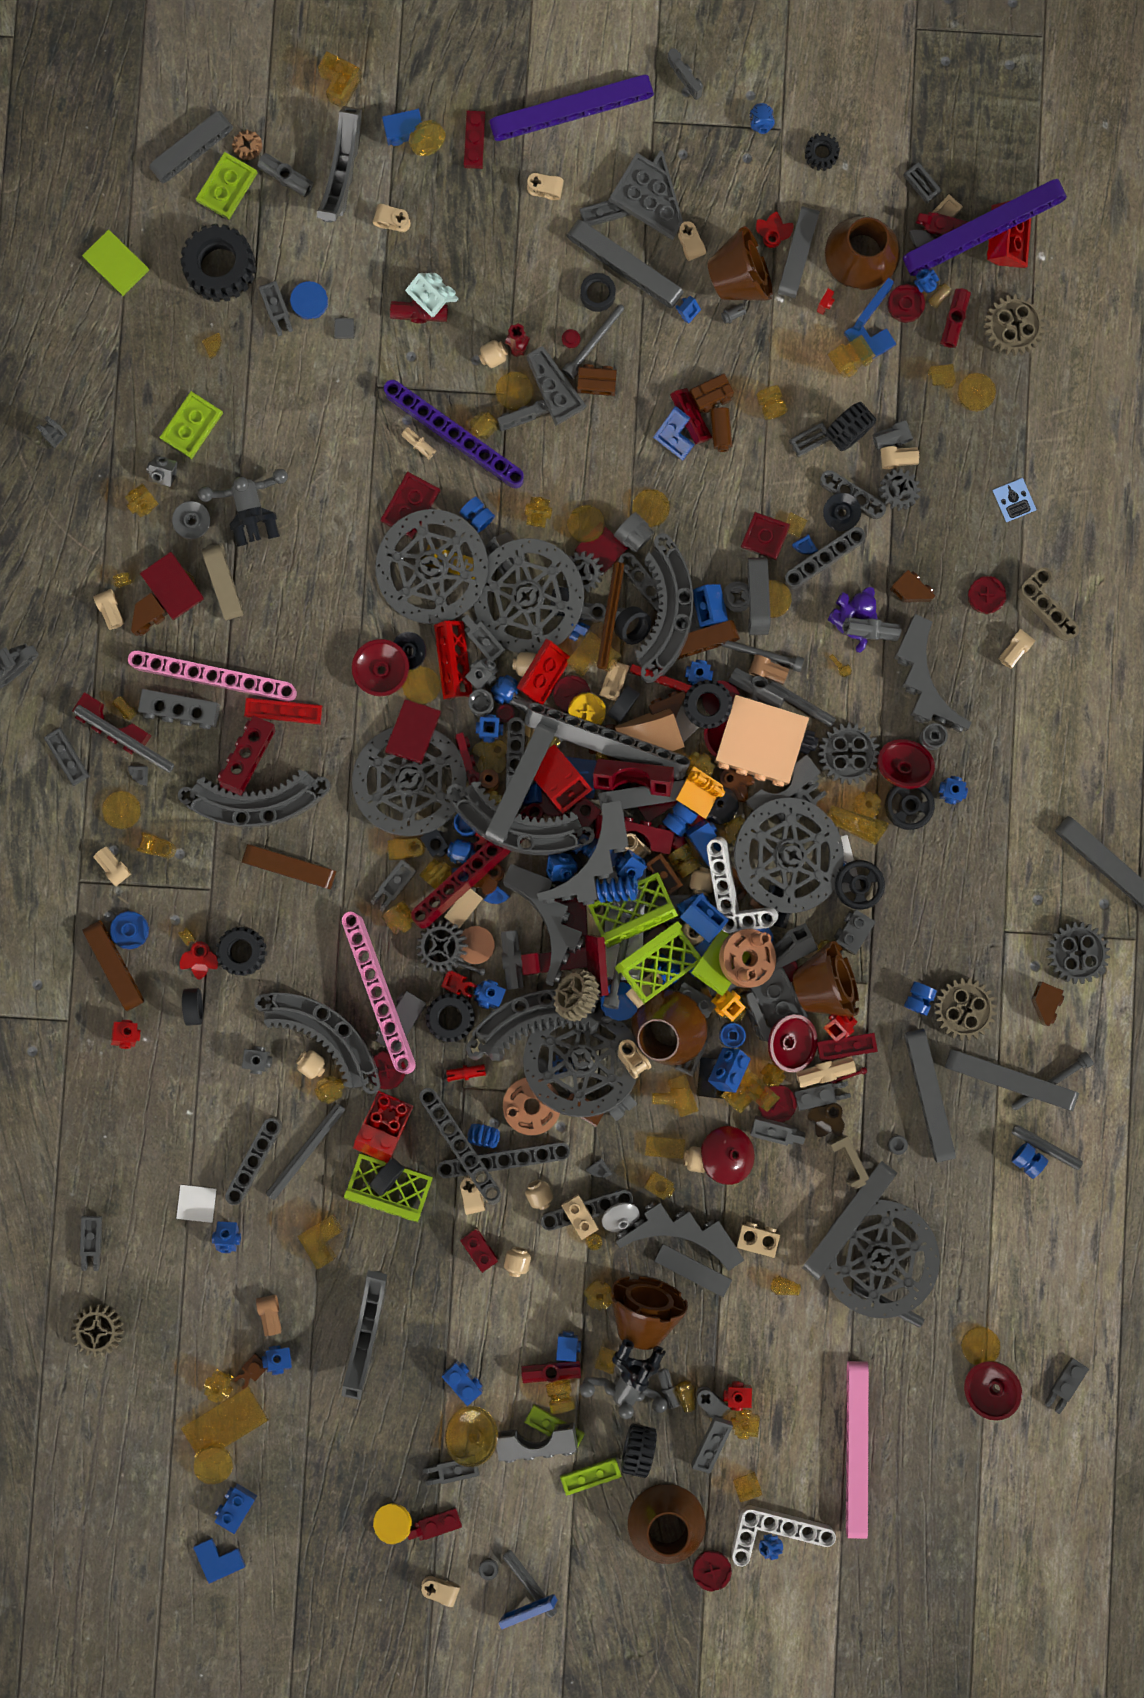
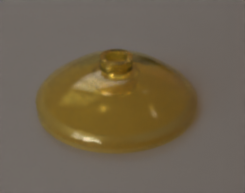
[445,1406,498,1467]

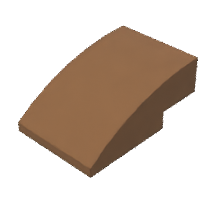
[615,708,685,751]

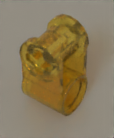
[136,832,176,859]
[387,838,425,860]

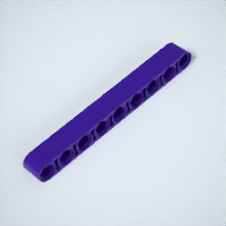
[489,75,654,141]
[903,179,1067,276]
[384,380,524,489]

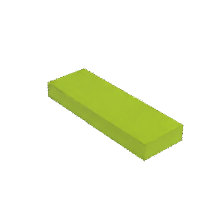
[524,1404,585,1448]
[560,1457,622,1496]

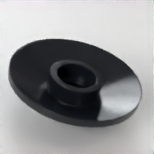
[823,493,861,531]
[393,632,426,670]
[706,787,739,824]

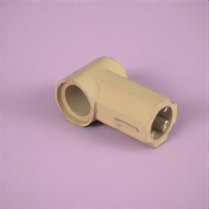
[880,446,919,469]
[93,589,125,630]
[998,629,1036,669]
[93,847,131,886]

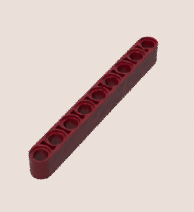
[411,803,545,929]

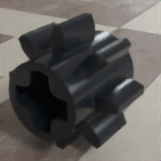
[799,730,819,754]

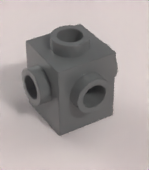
[146,456,177,487]
[465,658,499,689]
[242,1046,272,1075]

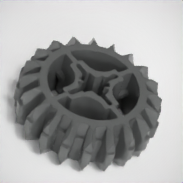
[416,920,468,972]

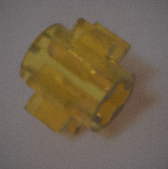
[760,1063,786,1087]

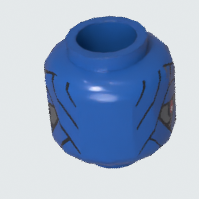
[749,103,775,134]
[491,675,519,704]
[447,839,477,866]

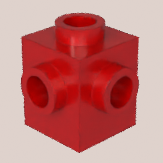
[823,1015,858,1042]
[111,1020,141,1049]
[723,1381,752,1411]

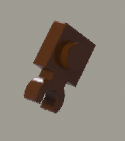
[234,1353,267,1389]

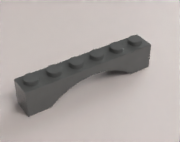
[706,923,818,998]

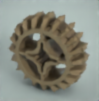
[553,968,600,1022]
[70,1303,124,1358]

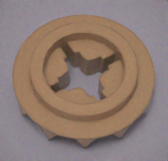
[232,130,262,160]

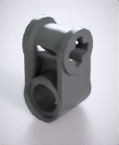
[695,1386,731,1419]

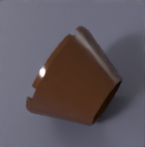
[825,216,900,290]
[707,226,773,301]
[793,941,859,1017]
[632,990,707,1066]
[610,1276,688,1350]
[628,1484,706,1564]

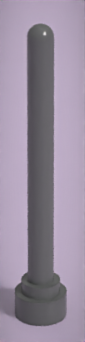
[562,305,624,379]
[722,641,804,672]
[603,918,630,1009]
[1012,1051,1094,1110]

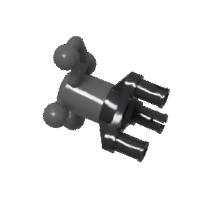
[198,469,288,547]
[579,1339,667,1419]

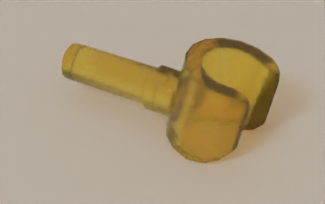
[829,654,852,677]

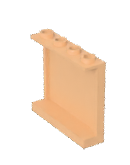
[714,695,809,787]

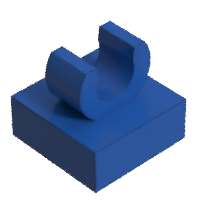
[675,296,701,324]
[569,621,590,641]
[571,834,592,857]

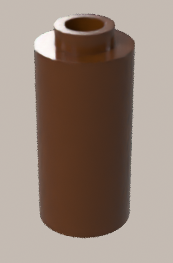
[710,407,732,452]
[479,769,500,792]

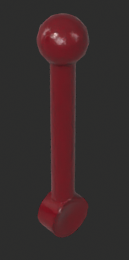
[829,1067,867,1084]

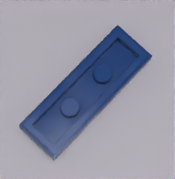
[853,278,894,331]
[499,1594,558,1630]

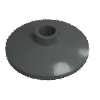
[172,501,210,539]

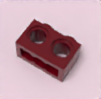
[560,797,602,840]
[460,1227,499,1273]

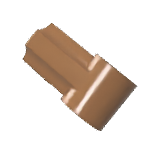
[748,655,789,685]
[256,1294,282,1336]

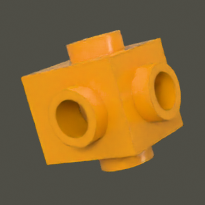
[711,990,746,1021]

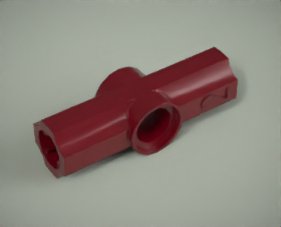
[940,288,971,348]
[390,300,448,324]
[505,323,530,357]
[521,1360,581,1383]

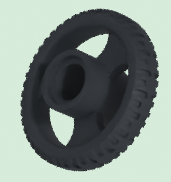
[885,785,935,830]
[835,860,885,910]

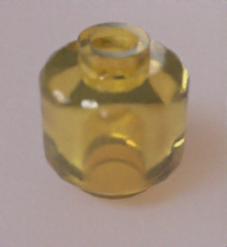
[470,411,498,440]
[314,1075,344,1104]

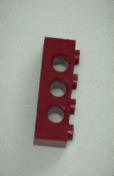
[218,715,276,796]

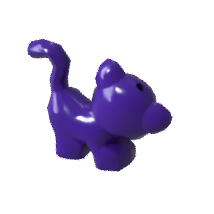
[828,587,877,653]

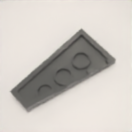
[526,346,586,426]

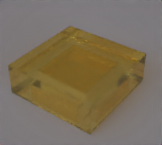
[785,512,807,538]

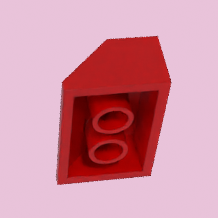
[987,201,1031,268]

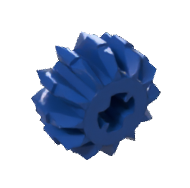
[467,1124,500,1148]

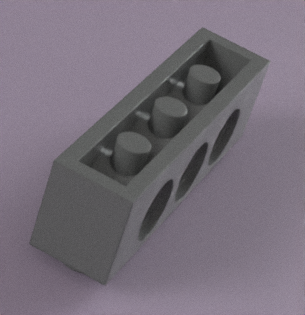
[138,689,221,730]

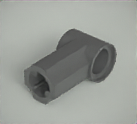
[872,421,913,450]

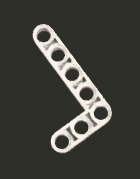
[707,837,778,933]
[731,1505,836,1567]

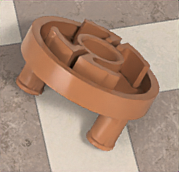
[719,929,776,988]
[503,1077,560,1135]

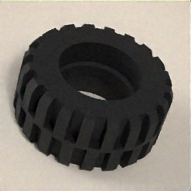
[180,224,256,302]

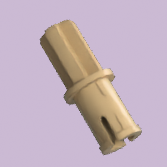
[401,427,436,460]

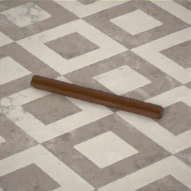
[597,562,624,670]

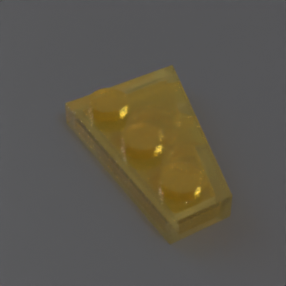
[825,806,889,845]

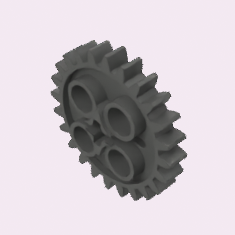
[818,723,880,785]
[1046,922,1110,984]

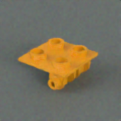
[675,766,725,819]

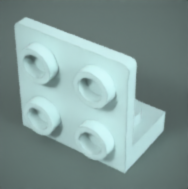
[405,273,458,317]

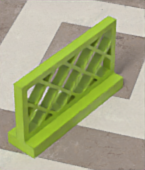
[588,872,678,948]
[614,921,701,1004]
[344,1153,433,1223]

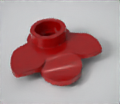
[756,212,794,248]
[180,941,218,980]

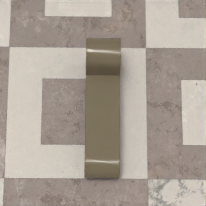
[202,543,244,621]
[1018,567,1079,641]

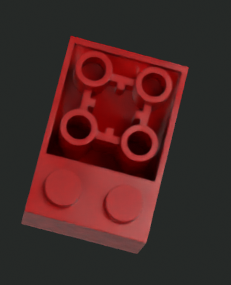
[534,744,592,814]
[353,1091,414,1163]

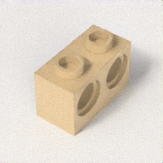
[561,1194,599,1240]
[735,1221,780,1258]

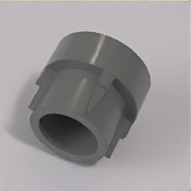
[614,512,654,552]

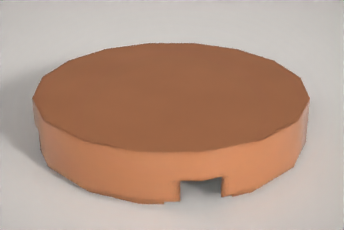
[460,926,495,964]

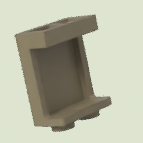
[826,1134,869,1189]

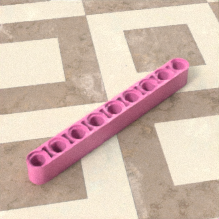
[128,651,297,702]
[342,912,416,1074]
[846,1361,869,1539]

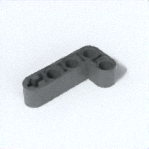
[747,558,771,635]

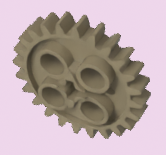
[984,294,1046,357]
[933,978,997,1040]

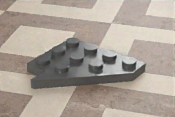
[608,150,683,240]

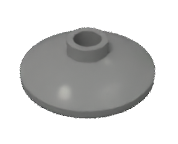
[602,1203,640,1232]

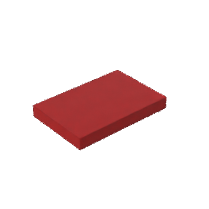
[516,639,571,705]

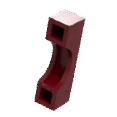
[72,692,152,754]
[593,759,674,797]
[594,814,675,855]

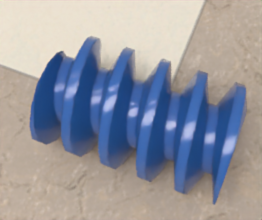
[596,876,638,903]

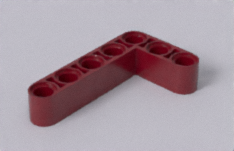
[521,948,587,975]

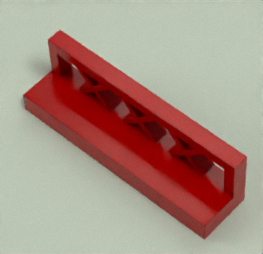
[434,621,472,699]

